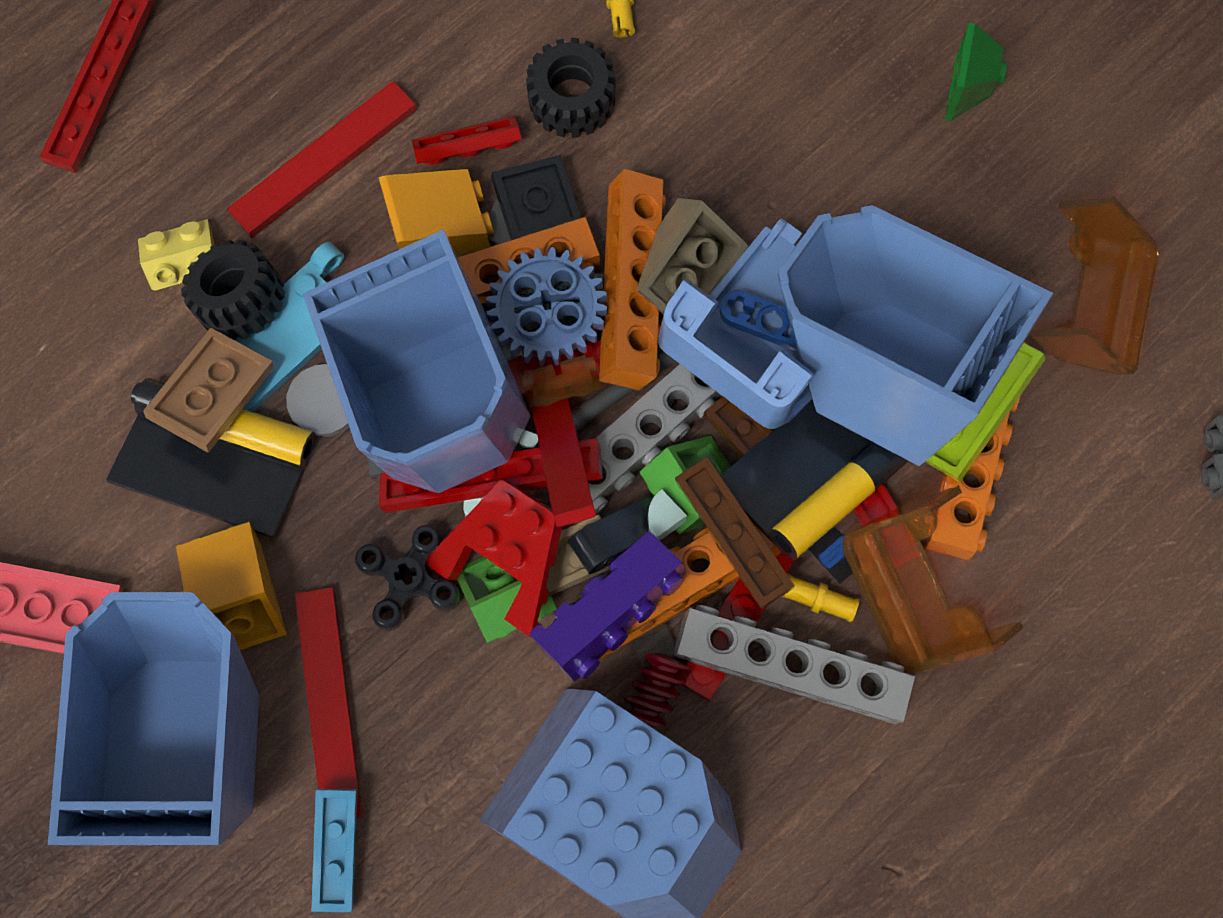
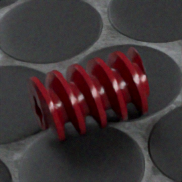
[624,652,692,728]

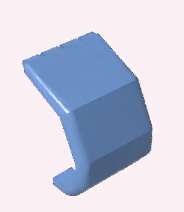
[658,218,815,429]

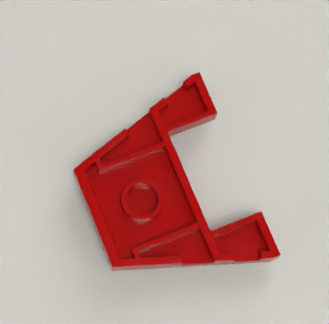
[426,479,563,637]

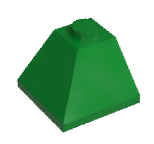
[944,22,1007,121]

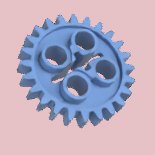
[486,247,607,366]

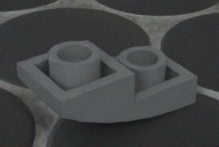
[1201,415,1223,500]

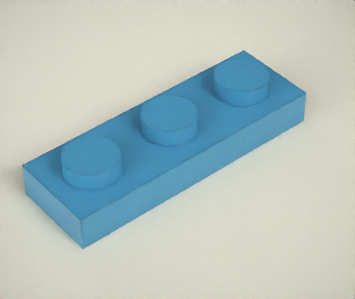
[311,788,358,912]

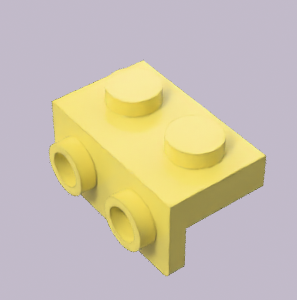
[138,219,214,291]

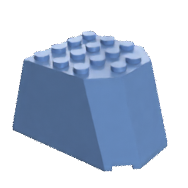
[777,205,1053,466]
[303,229,530,494]
[48,592,259,845]
[479,689,742,918]

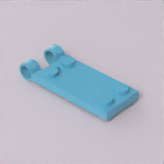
[235,242,344,412]

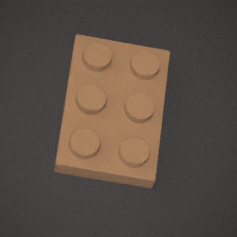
[143,328,274,453]

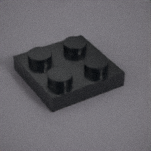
[491,155,581,240]

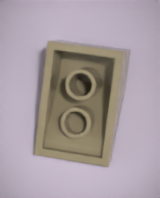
[636,198,749,315]

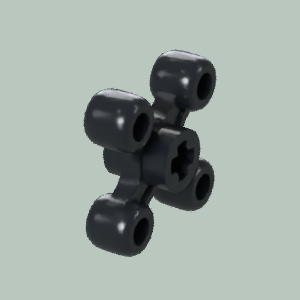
[355,525,461,631]

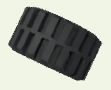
[526,38,616,138]
[181,240,285,340]

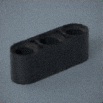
[568,496,654,575]

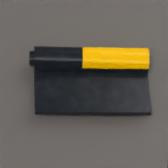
[106,377,315,538]
[720,400,909,560]

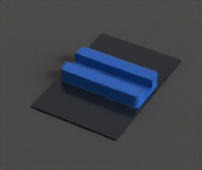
[808,527,866,584]

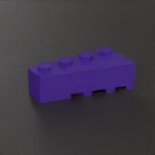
[529,531,686,682]

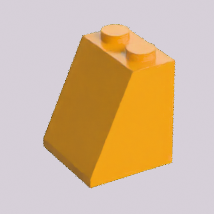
[379,169,494,256]
[176,522,287,650]

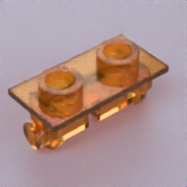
[521,355,602,408]

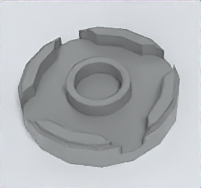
[286,364,349,437]

